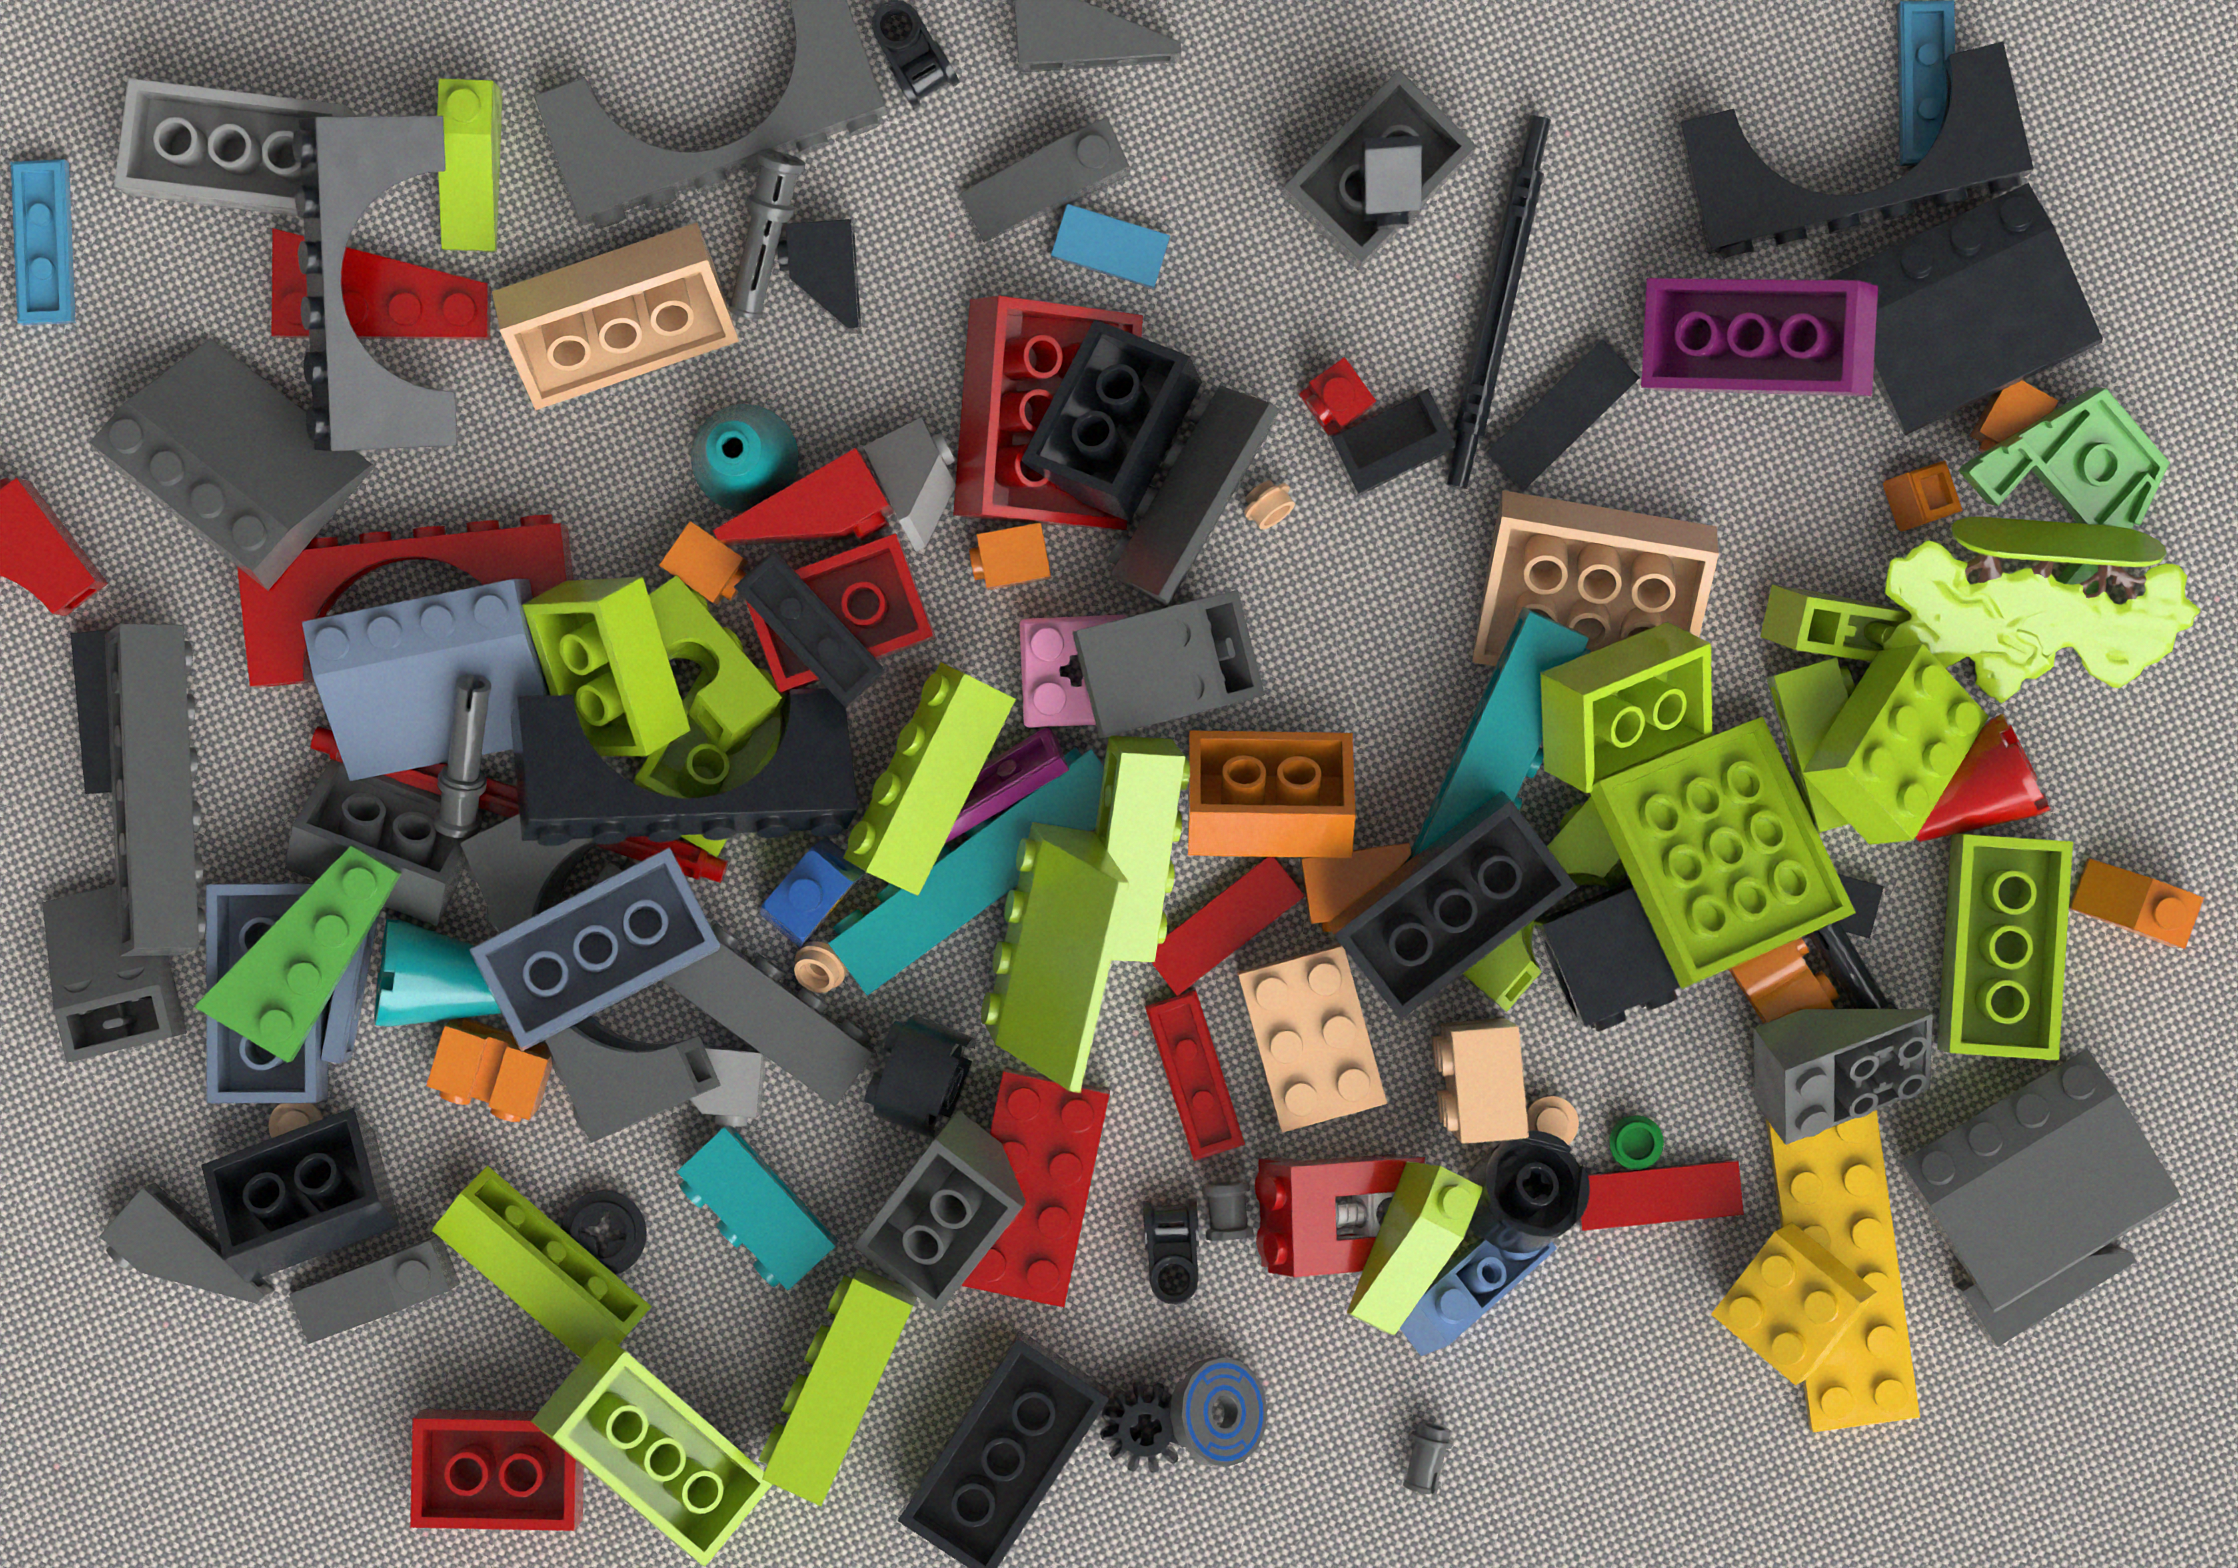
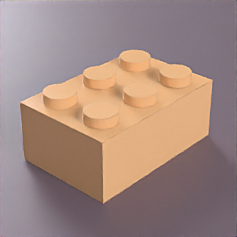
[1237,944,1387,1133]
[1432,1018,1529,1144]

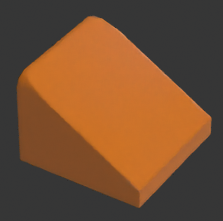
[1883,460,1963,532]

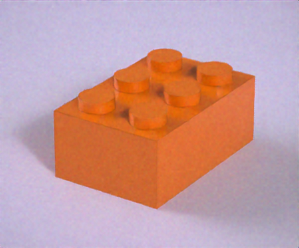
[1188,730,1356,858]

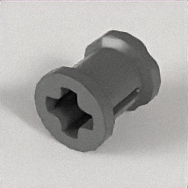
[1202,1181,1254,1241]

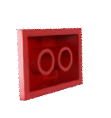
[713,448,895,546]

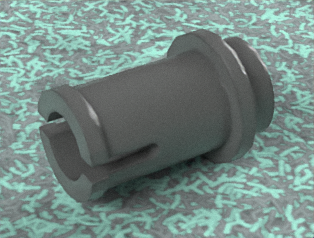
[1403,1422,1453,1495]

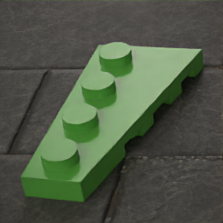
[194,845,402,1063]

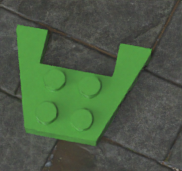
[1958,386,2170,595]

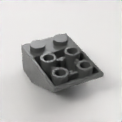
[1072,590,1265,738]
[42,884,187,1063]
[1754,1009,1933,1145]

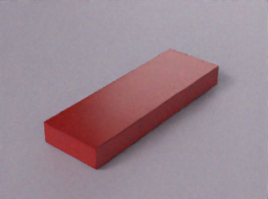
[1151,857,1305,996]
[1145,990,1245,1161]
[1579,1159,1744,1231]

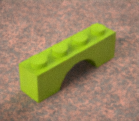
[1462,797,1628,1012]

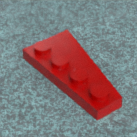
[271,228,491,340]

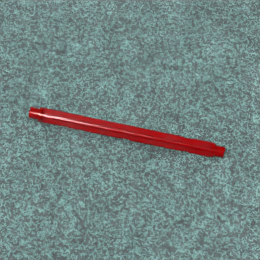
[310,726,729,883]

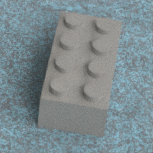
[114,78,357,216]

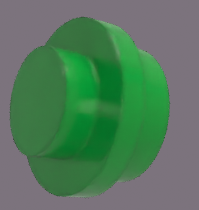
[1609,1115,1664,1170]

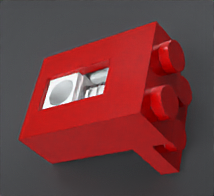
[1255,1154,1425,1277]

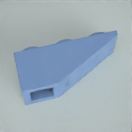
[1400,1238,1557,1356]

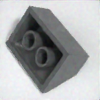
[285,760,485,926]
[853,1110,1026,1313]

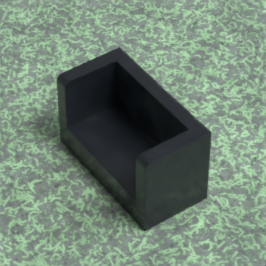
[1328,388,1456,498]

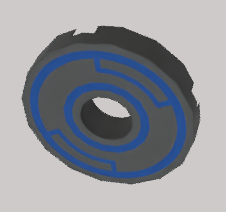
[1170,1357,1268,1467]

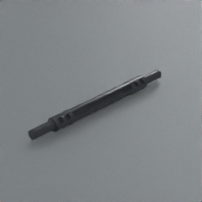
[1446,115,1551,489]

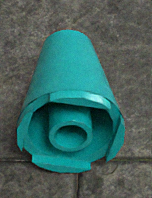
[691,404,799,512]
[374,919,502,1027]

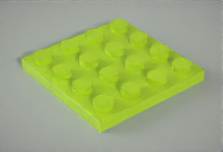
[1590,716,1856,989]

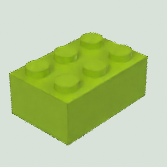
[522,577,690,757]
[1541,622,1712,794]
[1802,644,1989,845]

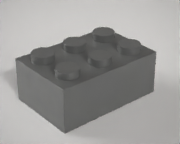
[1282,69,1477,271]

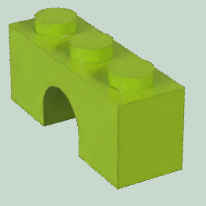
[649,575,782,753]

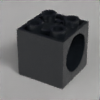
[1534,881,1681,1032]

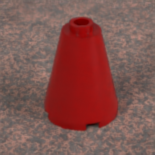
[1916,713,2051,842]

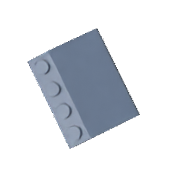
[302,579,551,781]

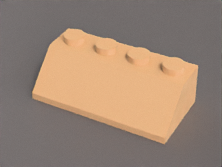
[492,222,739,410]

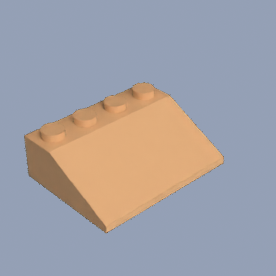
[1472,490,1719,666]

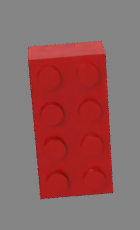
[961,1067,1110,1308]

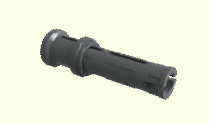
[728,150,806,319]
[433,675,492,838]

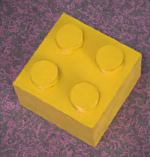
[1711,1222,1877,1386]

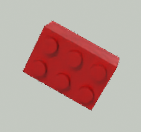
[745,533,936,694]
[410,1409,584,1531]

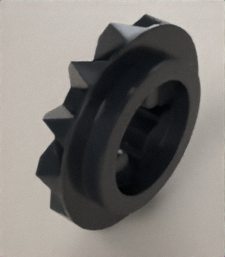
[561,1189,648,1275]

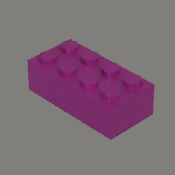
[1641,278,1878,396]

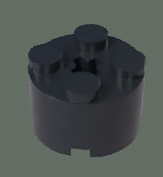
[864,1015,976,1140]
[1467,1131,1590,1253]

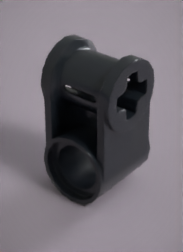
[872,0,960,110]
[1143,1198,1199,1305]

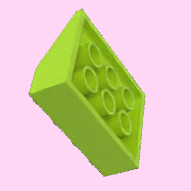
[981,822,1130,1092]

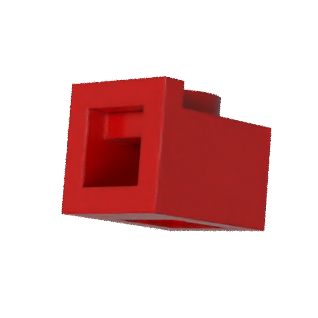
[1298,357,1376,437]

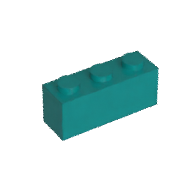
[676,1126,839,1291]

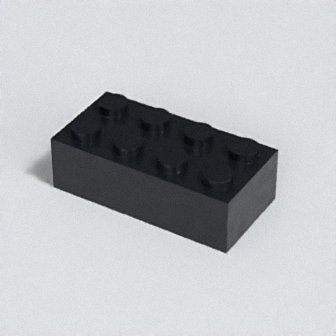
[1328,791,1577,1021]
[897,1330,1110,1568]

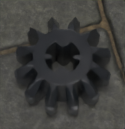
[1100,1379,1179,1473]

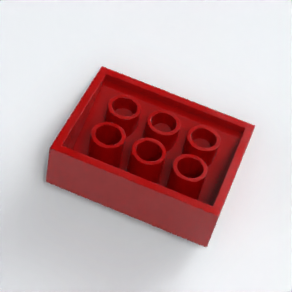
[953,295,1143,530]

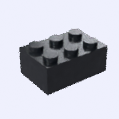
[201,1107,400,1283]

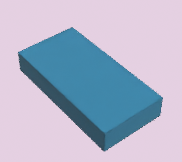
[1051,204,1170,289]

